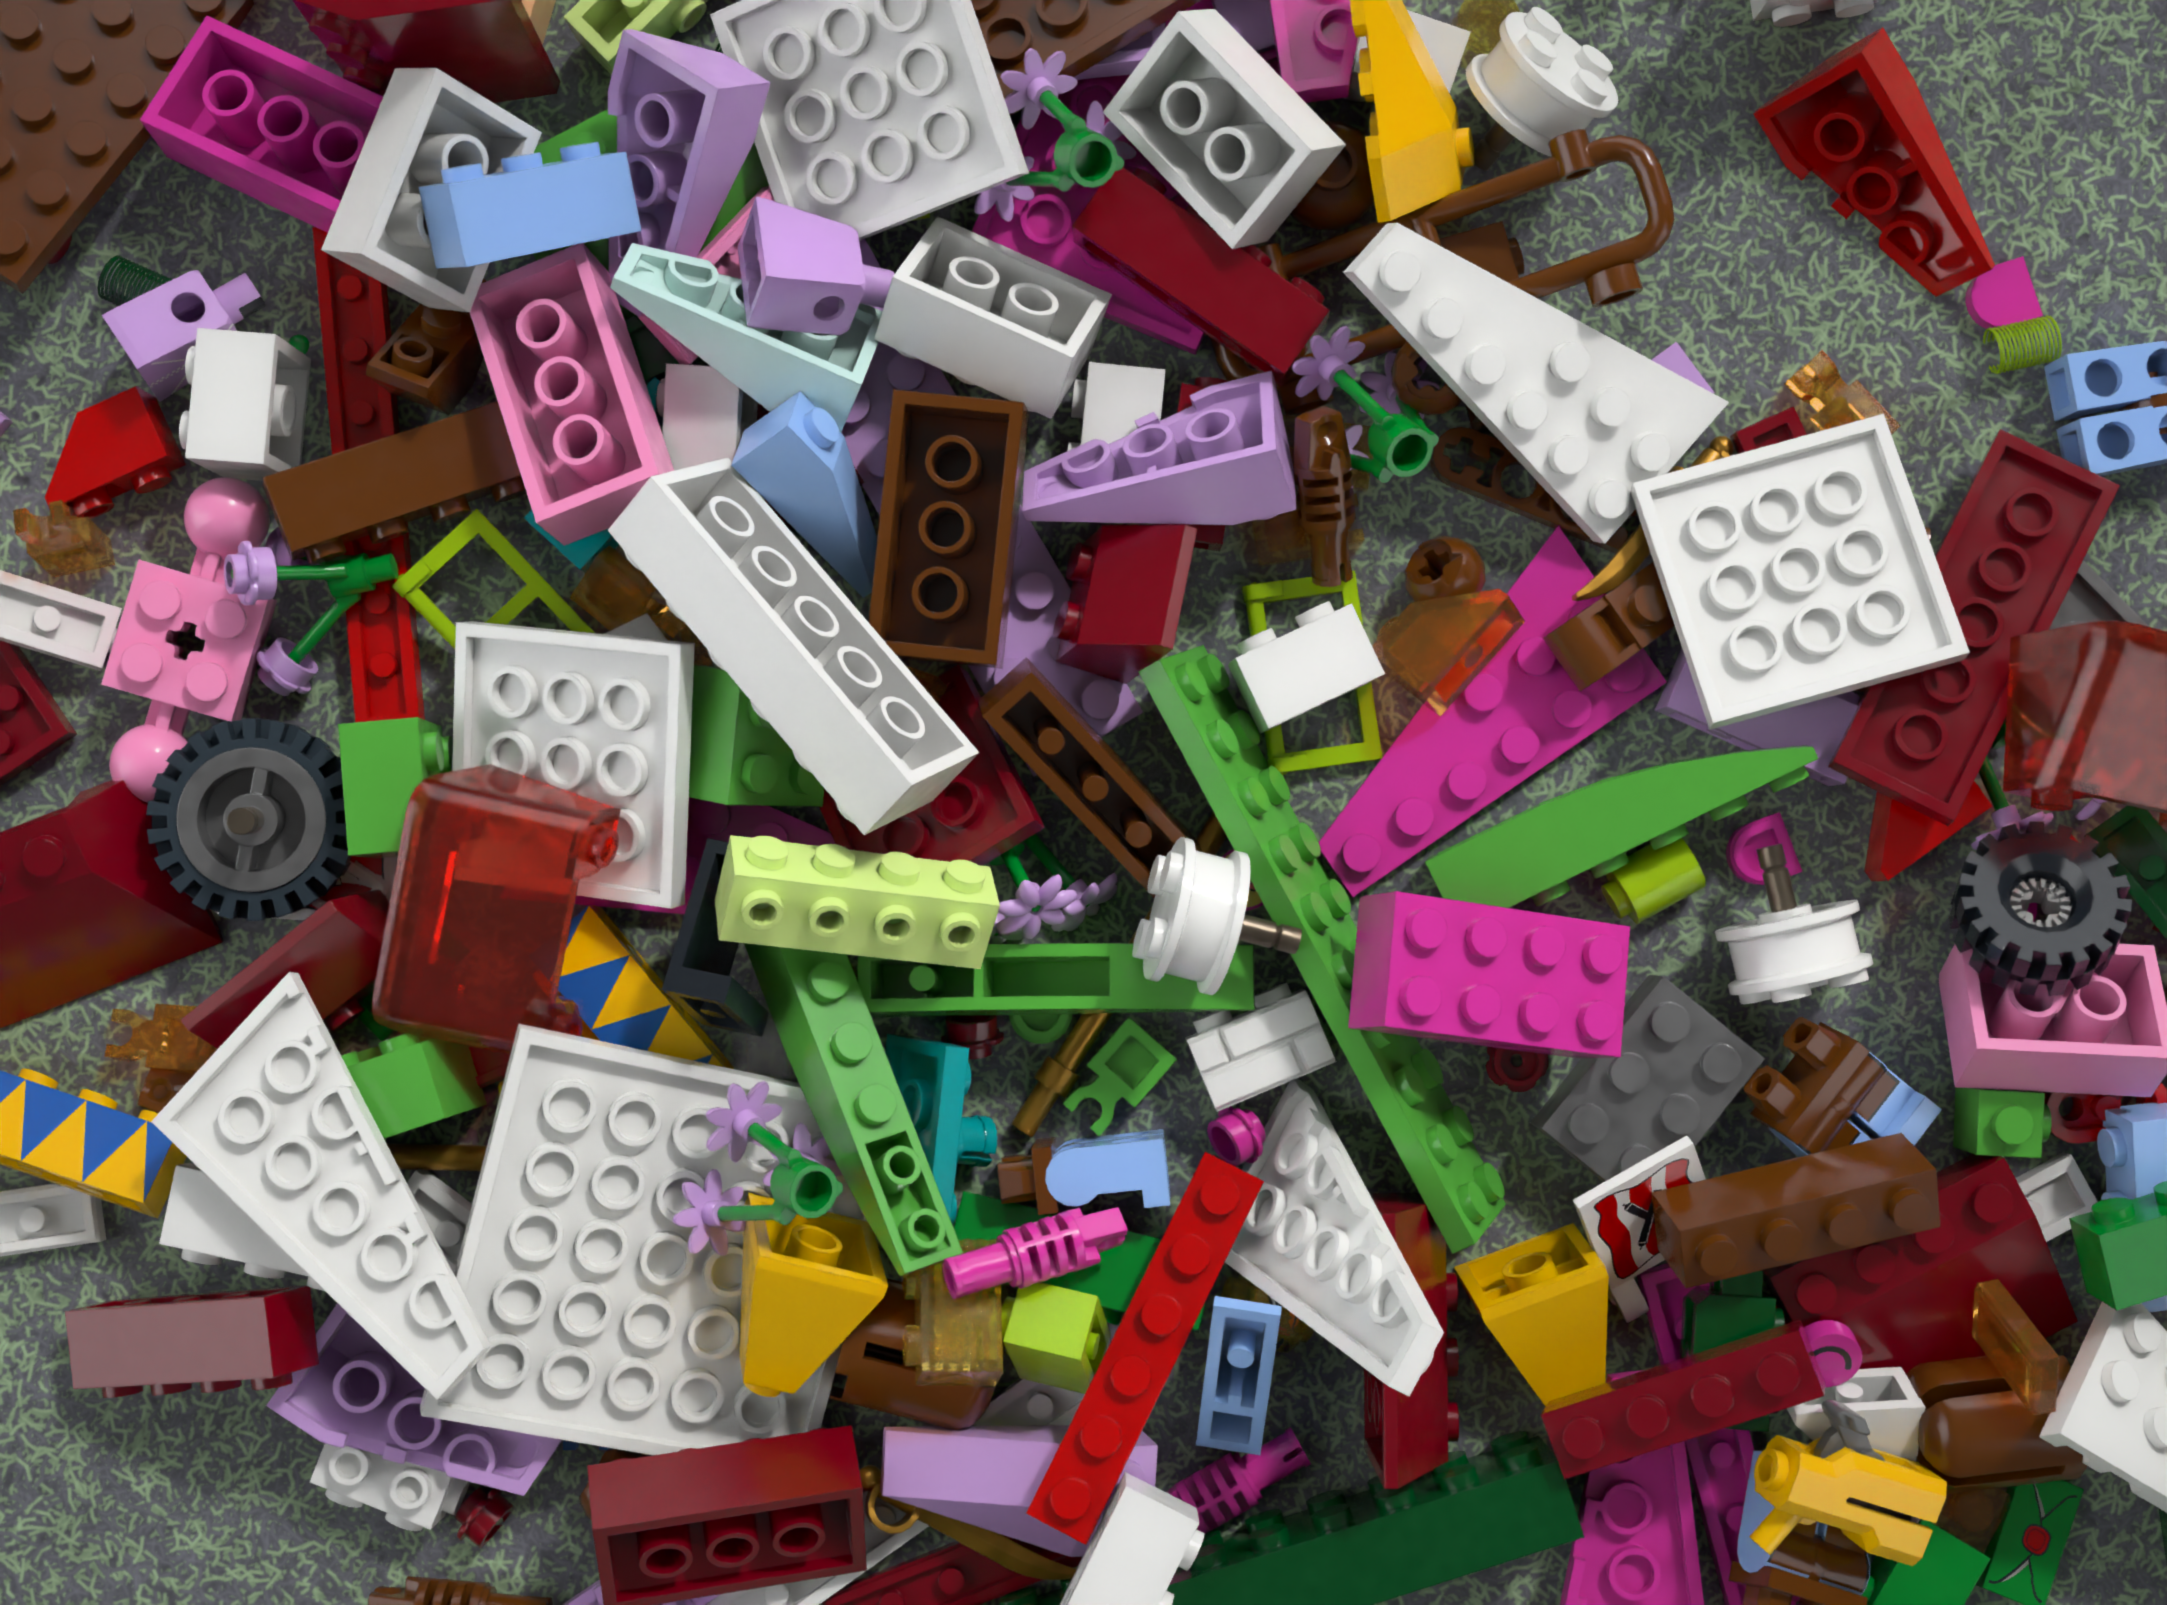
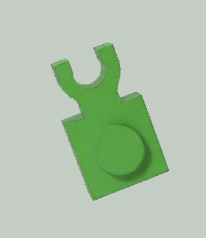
[1063,1016,1177,1136]

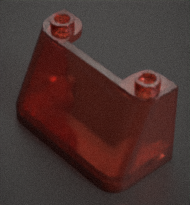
[2003,621,2167,827]
[372,764,621,1054]

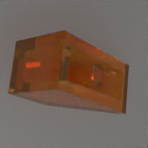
[1372,589,1525,717]

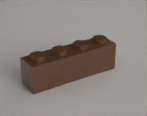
[263,401,527,565]
[979,657,1203,898]
[1651,1133,1940,1288]

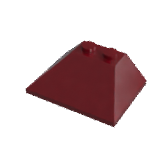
[0,780,223,1028]

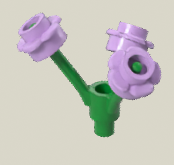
[224,527,399,696]

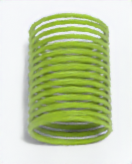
[1983,315,2062,375]

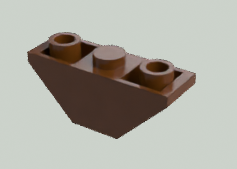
[366,279,486,415]

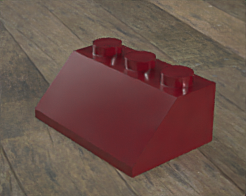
[181,889,425,1049]

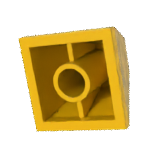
[739,1192,888,1397]
[1454,1223,1609,1407]

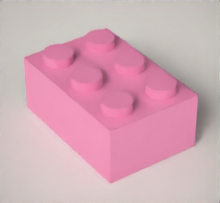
[1939,944,2167,1097]

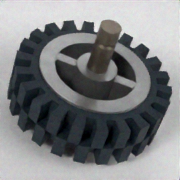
[146,718,352,921]

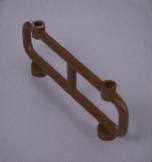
[1209,129,1675,415]

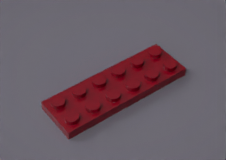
[1828,429,2120,826]

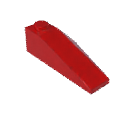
[1753,27,1995,297]

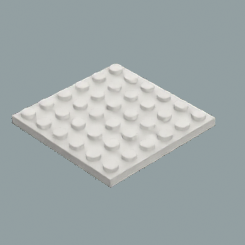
[420,1023,867,1455]

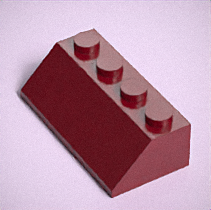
[587,1425,867,1605]

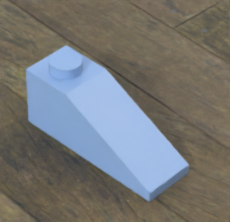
[731,391,877,598]
[1196,1296,1282,1455]

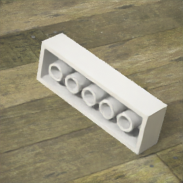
[608,457,979,835]

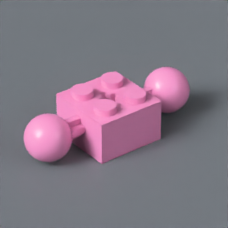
[101,477,277,803]

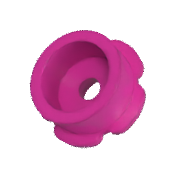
[1207,1106,1266,1167]

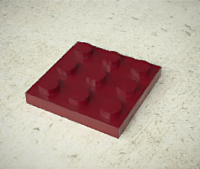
[819,665,1045,866]

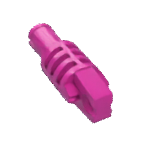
[942,1207,1128,1299]
[1166,1427,1311,1535]

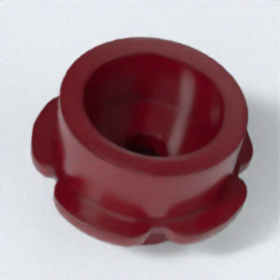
[941,1015,1004,1060]
[1485,1047,1549,1092]
[454,1487,514,1548]

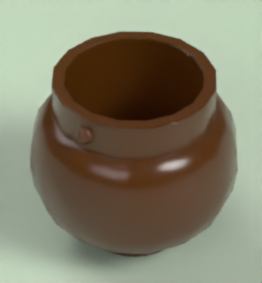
[1290,121,1375,230]

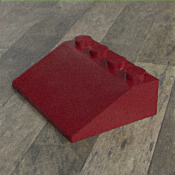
[292,0,560,103]
[1761,1154,2078,1374]
[1363,1193,1459,1489]

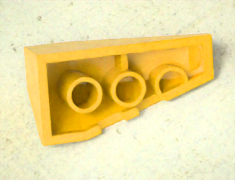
[1350,0,1474,223]

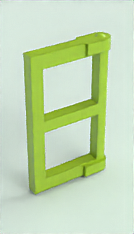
[392,509,595,650]
[1242,571,1383,776]

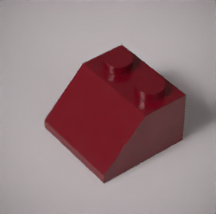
[1053,525,1197,684]

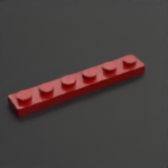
[1026,1152,1264,1545]

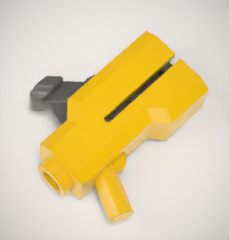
[1749,1400,1947,1566]

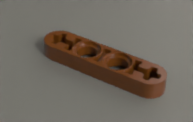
[1430,427,1637,554]

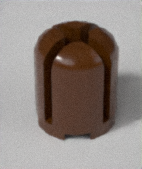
[829,1278,1004,1430]
[1906,1348,2087,1494]

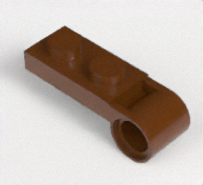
[1543,562,1675,691]

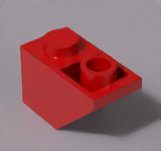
[45,386,186,520]

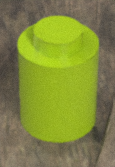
[1601,838,1706,924]

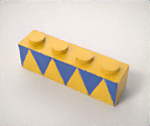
[530,905,736,1070]
[0,1068,187,1219]

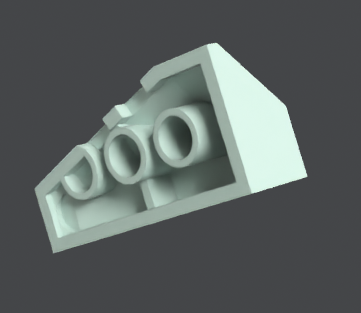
[610,243,882,432]

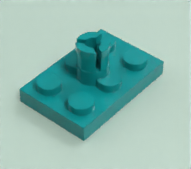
[885,1034,997,1224]

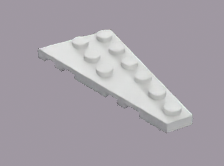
[1343,223,1729,544]
[151,972,491,1400]
[1225,1079,1444,1397]
[2039,1302,2167,1513]

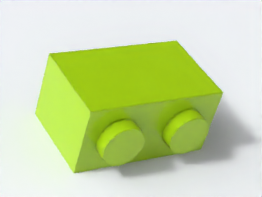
[997,1283,1111,1394]

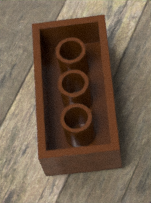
[869,389,1030,669]

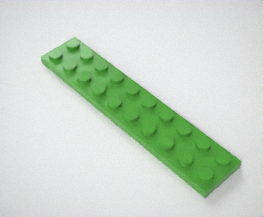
[1138,645,1506,1254]

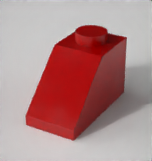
[1864,781,1992,881]

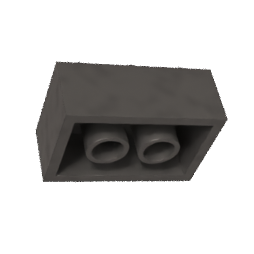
[1530,975,1765,1182]

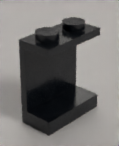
[662,835,769,1037]

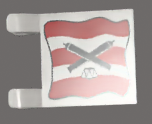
[1573,1135,1706,1323]

